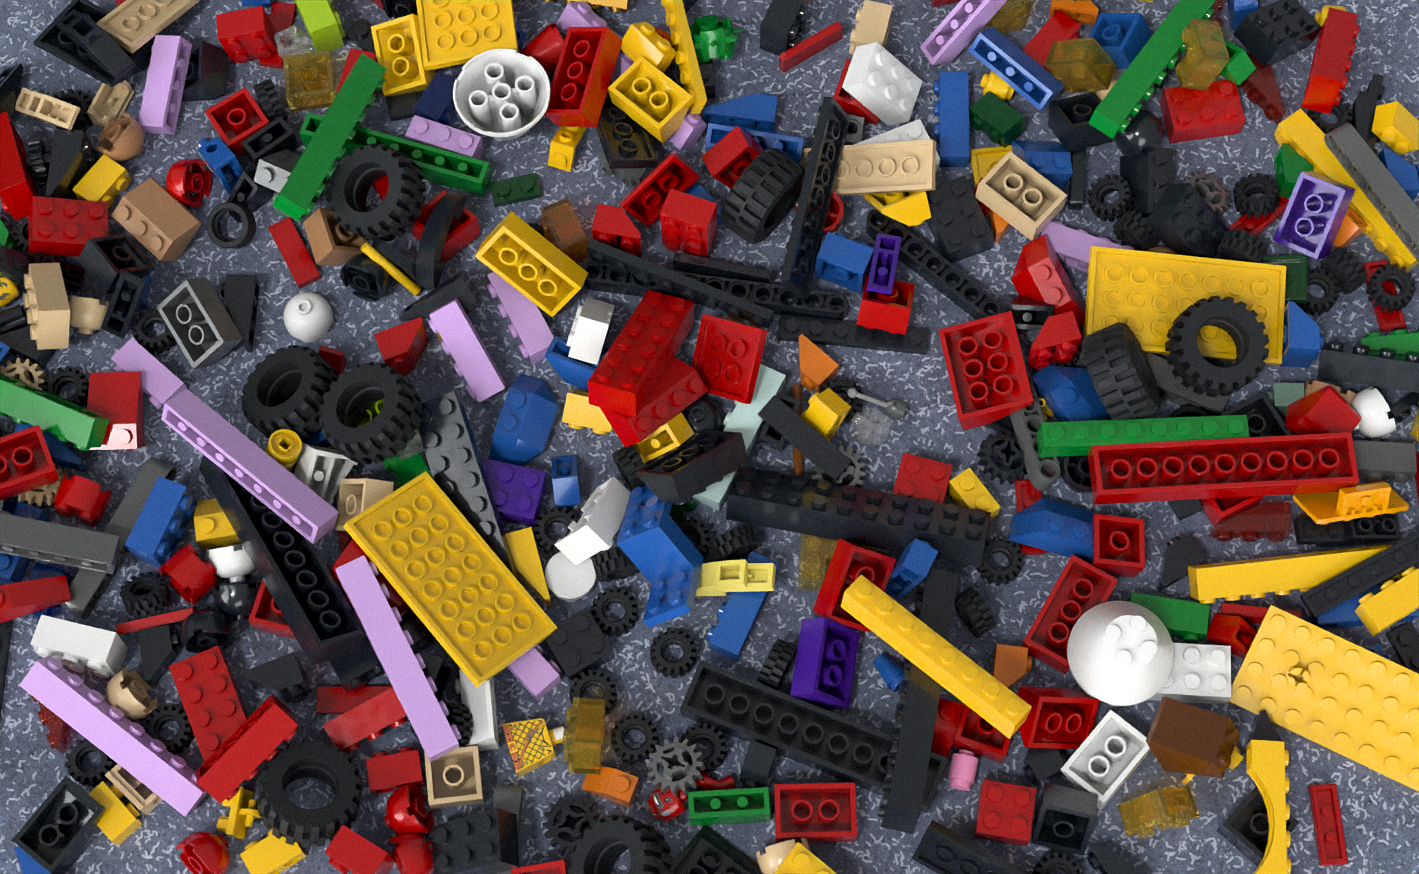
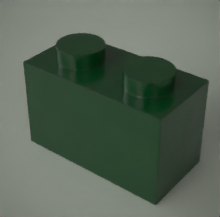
[969,91,1025,148]

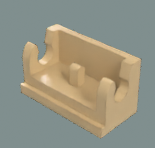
[87,80,136,128]
[105,764,163,815]

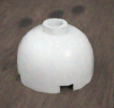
[283,292,334,342]
[1351,386,1396,438]
[207,544,256,583]

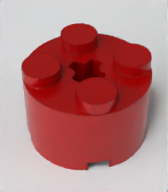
[52,474,113,527]
[158,544,219,606]

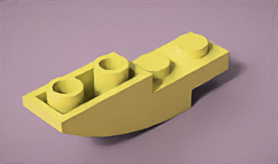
[695,559,776,597]

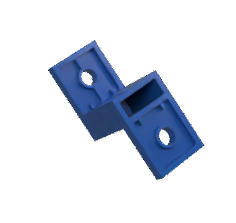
[617,486,704,628]

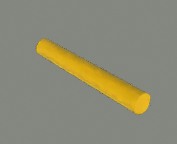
[360,242,421,296]

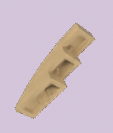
[15,88,80,130]

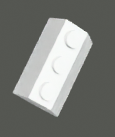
[455,669,500,751]
[1061,710,1151,811]

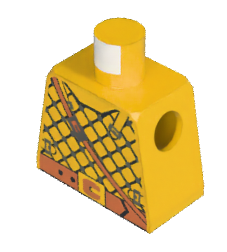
[501,718,568,777]

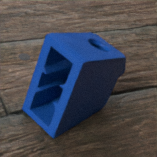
[198,137,243,195]

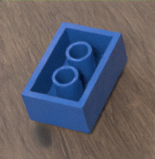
[125,476,198,568]

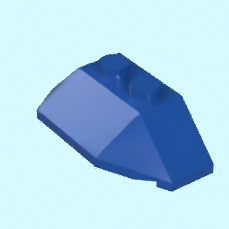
[705,122,804,163]
[545,336,611,391]
[1031,365,1113,422]
[489,374,559,466]
[1008,497,1094,564]

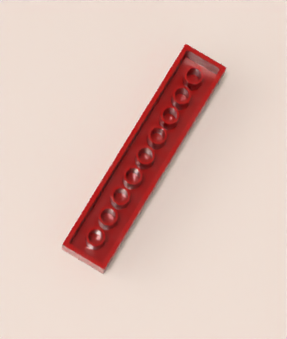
[1088,432,1359,505]

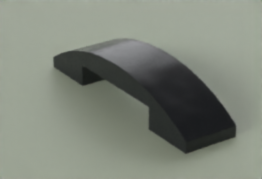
[416,193,468,289]

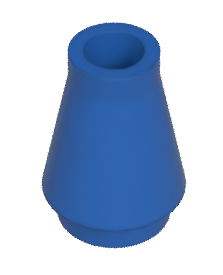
[873,653,904,692]

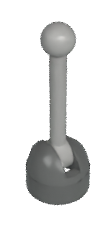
[847,388,906,420]

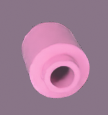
[948,750,979,791]

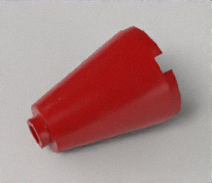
[519,22,565,74]

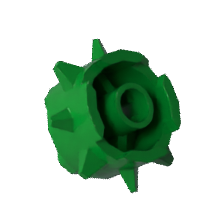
[688,15,742,63]

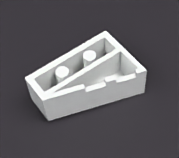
[566,297,615,365]
[294,443,358,505]
[555,477,630,565]

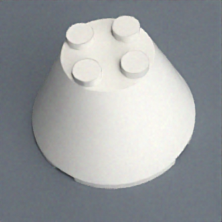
[453,49,550,141]
[1067,601,1174,706]

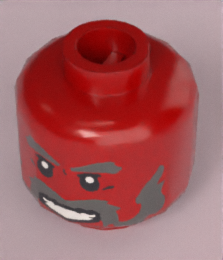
[647,788,688,822]

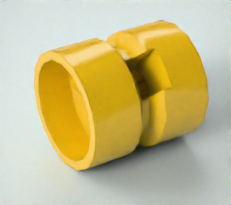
[265,429,302,472]

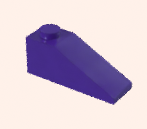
[867,233,902,295]

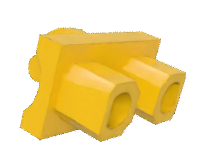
[217,786,262,840]

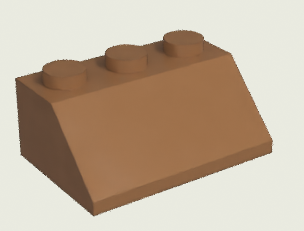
[111,178,202,261]

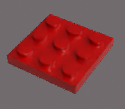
[691,314,768,404]

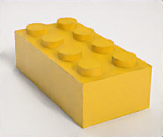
[475,211,588,317]

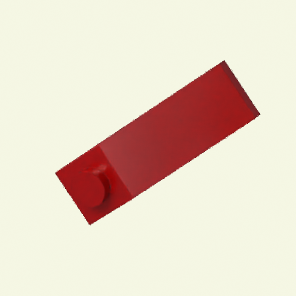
[0,575,73,623]

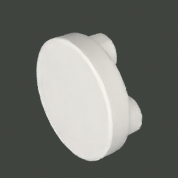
[545,551,597,602]

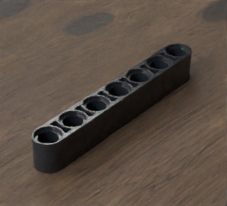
[865,209,1002,320]

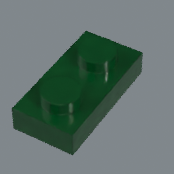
[489,173,542,207]

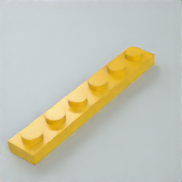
[661,0,707,114]

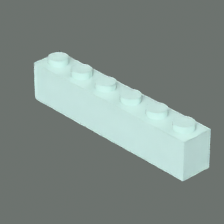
[692,364,786,511]

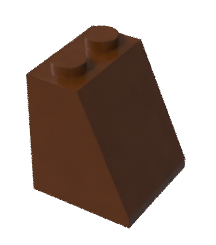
[1146,697,1239,778]

